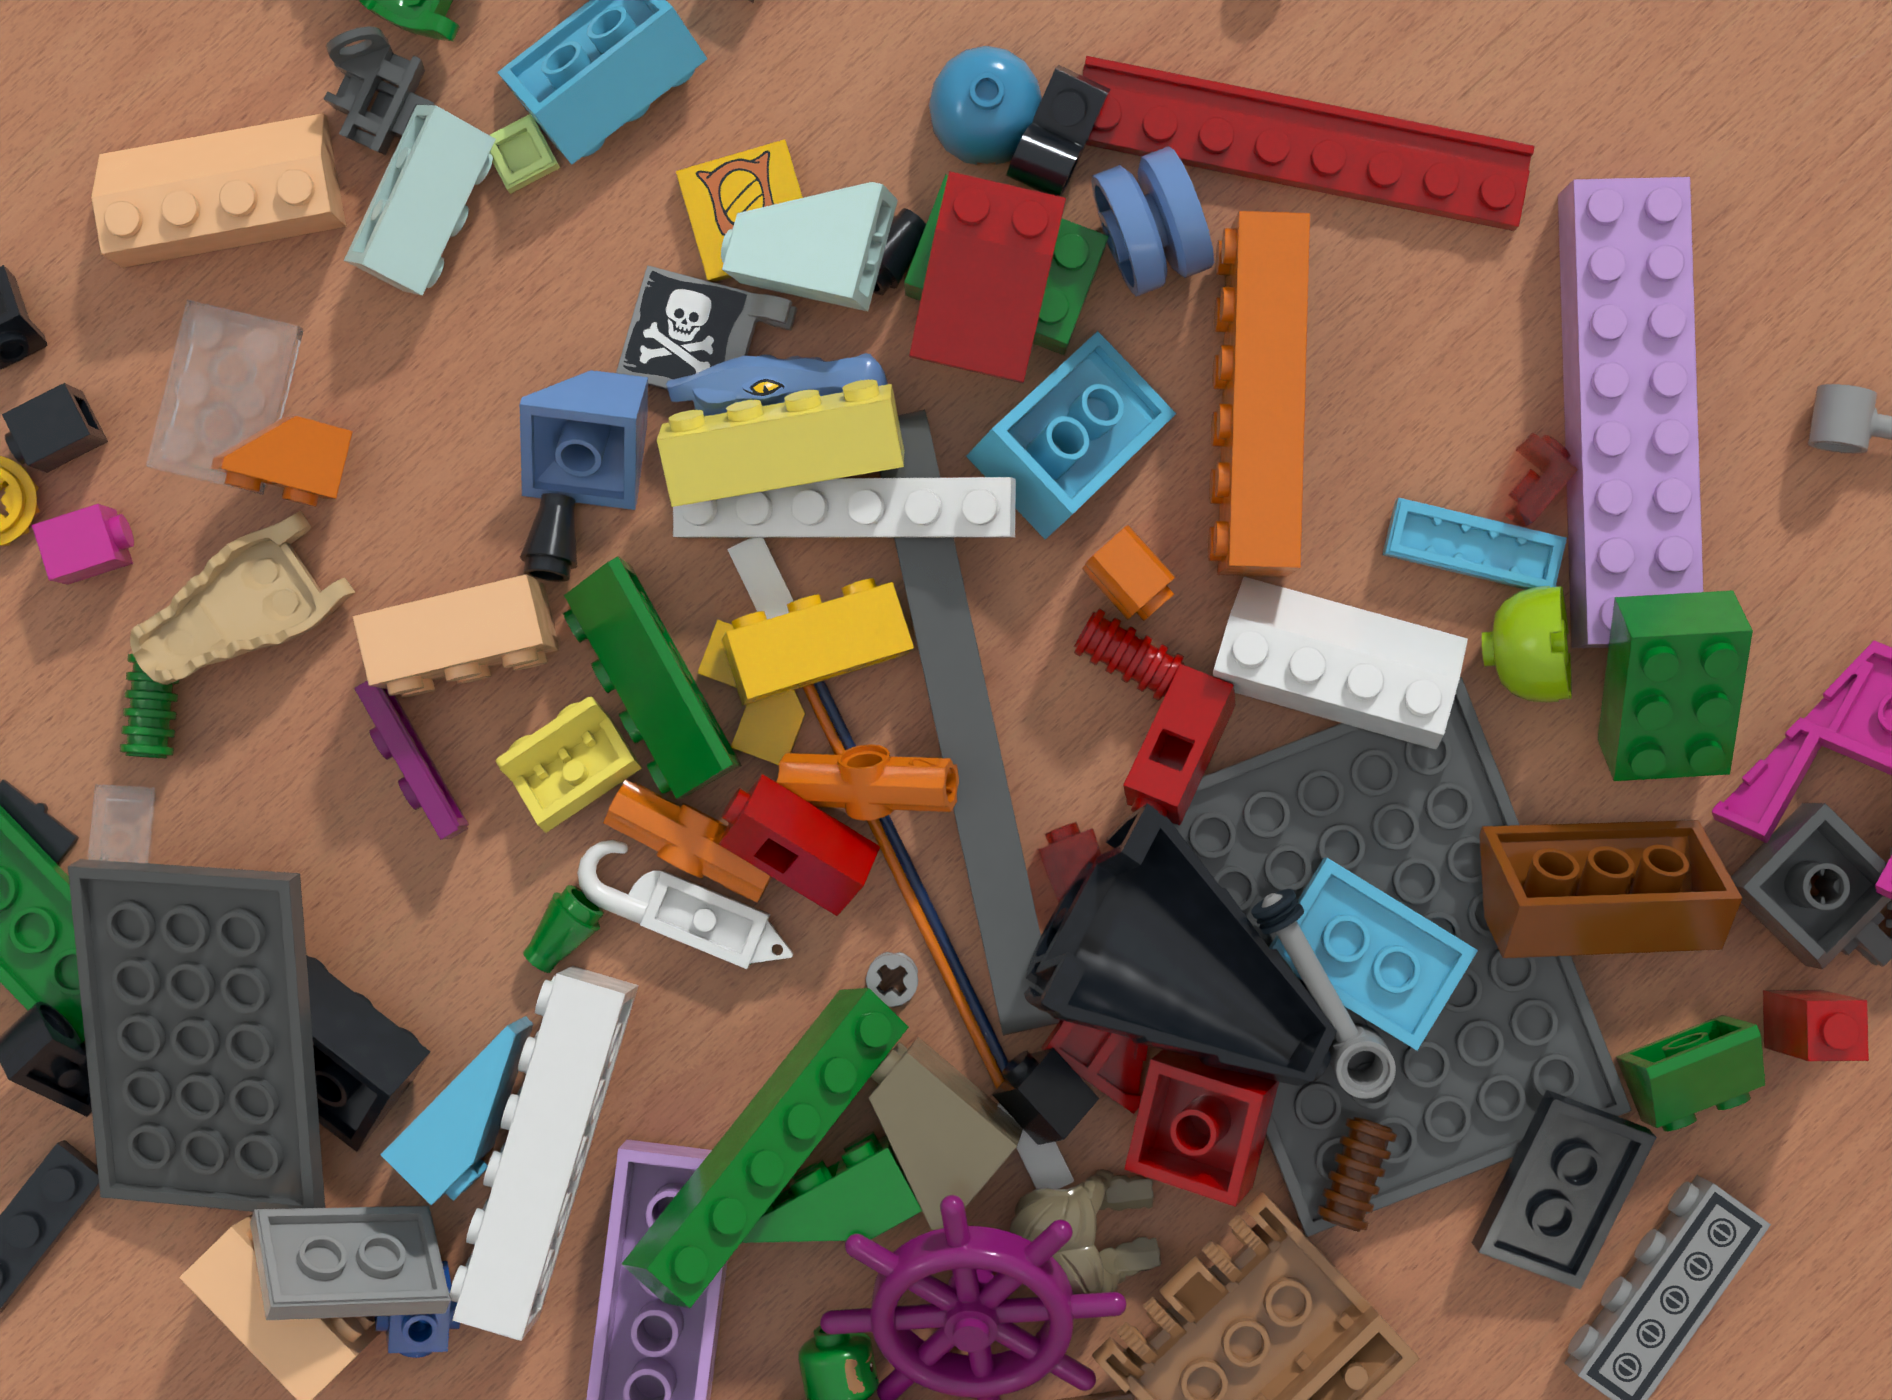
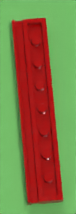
[1082,56,1535,231]

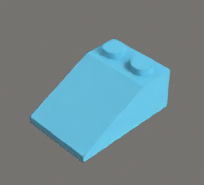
[966,331,1176,539]
[380,1016,534,1205]

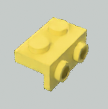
[496,696,642,833]

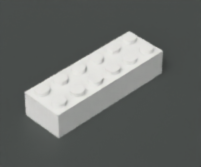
[449,966,639,1341]

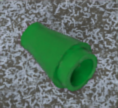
[523,885,604,973]

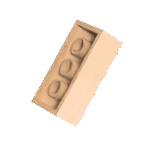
[91,113,346,268]

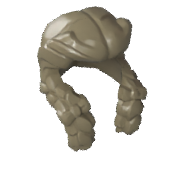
[1010,1169,1162,1294]

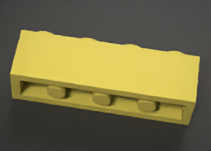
[657,380,905,507]

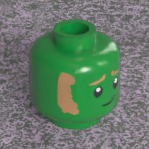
[798,1326,879,1400]

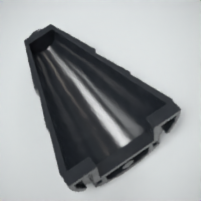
[1024,804,1337,1086]

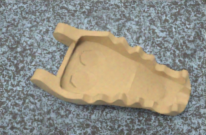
[130,511,355,685]

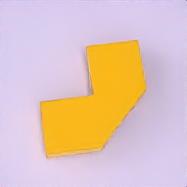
[697,619,806,765]

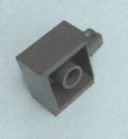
[1731,803,1892,969]

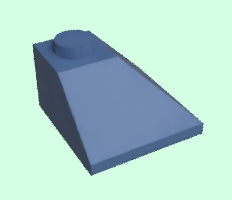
[519,370,648,510]

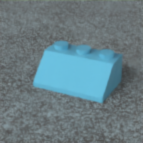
[497,0,707,165]

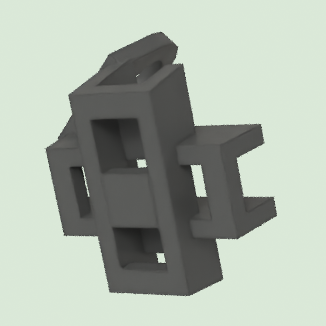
[324,26,435,155]

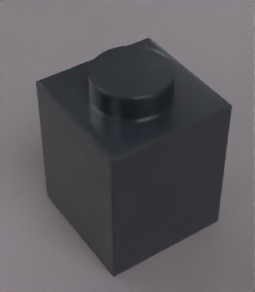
[2,383,108,473]
[992,1048,1099,1145]

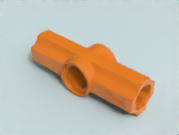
[776,744,959,821]
[603,779,772,903]

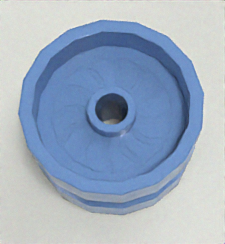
[1091,146,1214,297]

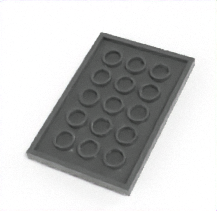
[68,859,325,1212]

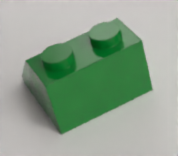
[1616,1015,1765,1132]

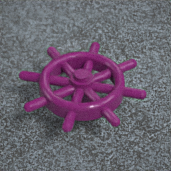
[820,1195,1127,1400]

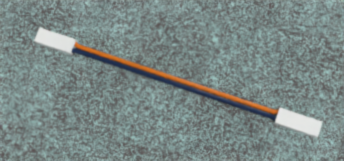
[727,538,1074,1190]

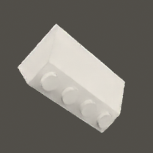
[1213,577,1468,750]

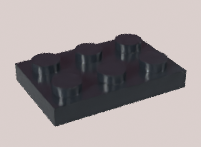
[1472,1090,1657,1289]

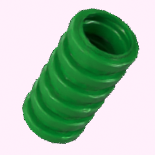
[120,654,180,759]

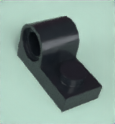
[1006,65,1111,197]
[0,1001,92,1117]

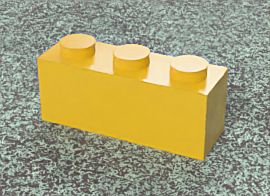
[721,578,914,706]

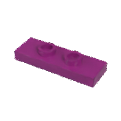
[354,680,469,840]

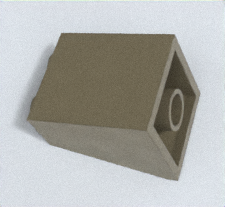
[869,1037,1023,1231]

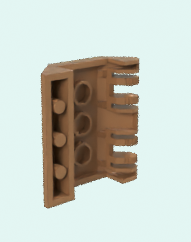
[1092,1192,1420,1400]

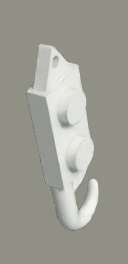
[577,840,794,969]

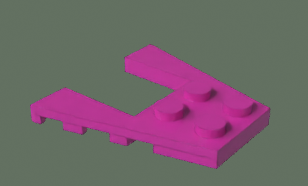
[1712,641,1892,899]

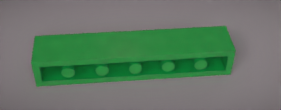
[622,988,909,1309]

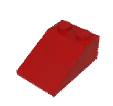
[909,171,1066,384]

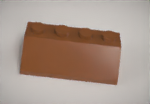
[1479,820,1743,958]

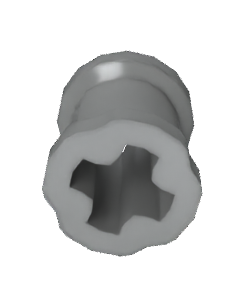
[866,952,918,1007]

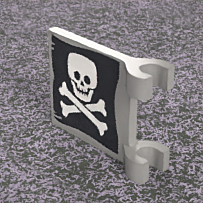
[616,265,797,390]

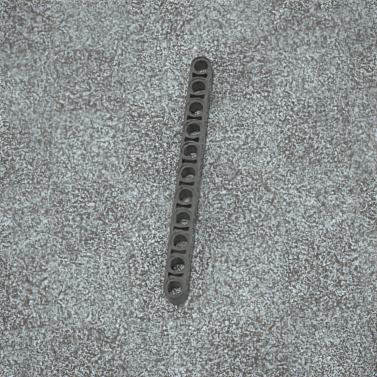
[880,409,1060,1036]

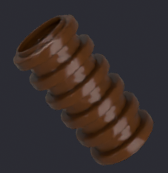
[1317,1116,1397,1232]

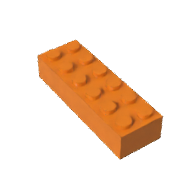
[1208,211,1310,577]

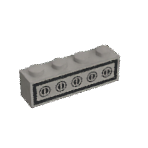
[1565,1175,1771,1400]

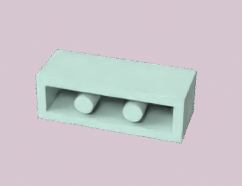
[344,105,496,296]

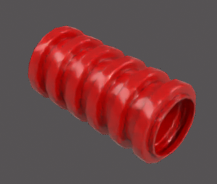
[1074,608,1184,701]

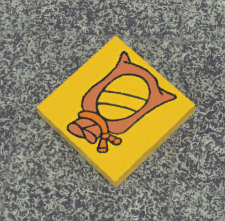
[676,139,803,283]

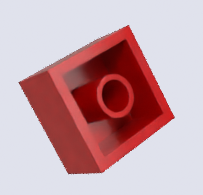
[1124,1049,1279,1207]

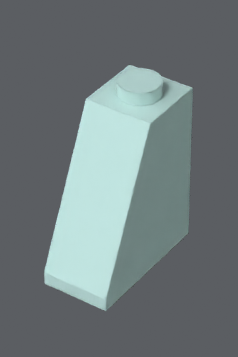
[721,182,898,312]

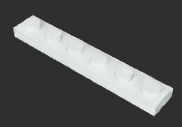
[673,477,1016,538]

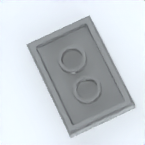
[250,1206,450,1320]

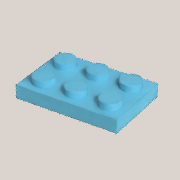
[1269,857,1478,1051]

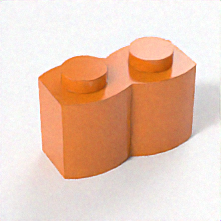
[1082,525,1175,621]

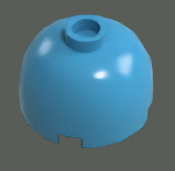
[929,46,1042,165]

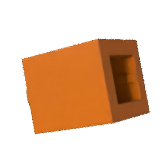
[211,416,353,507]

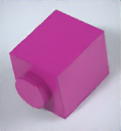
[32,504,134,585]

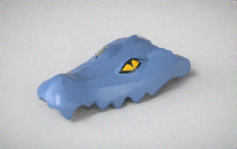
[666,353,888,416]

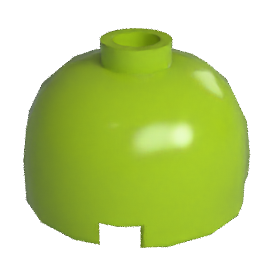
[1482,586,1572,702]

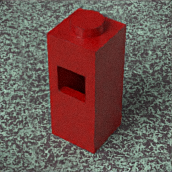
[1123,664,1236,826]
[719,774,881,916]
[1763,990,1869,1061]

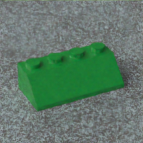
[563,556,742,799]

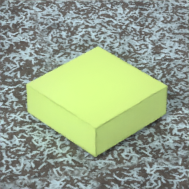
[490,114,560,194]

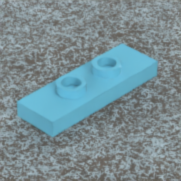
[1382,497,1567,589]

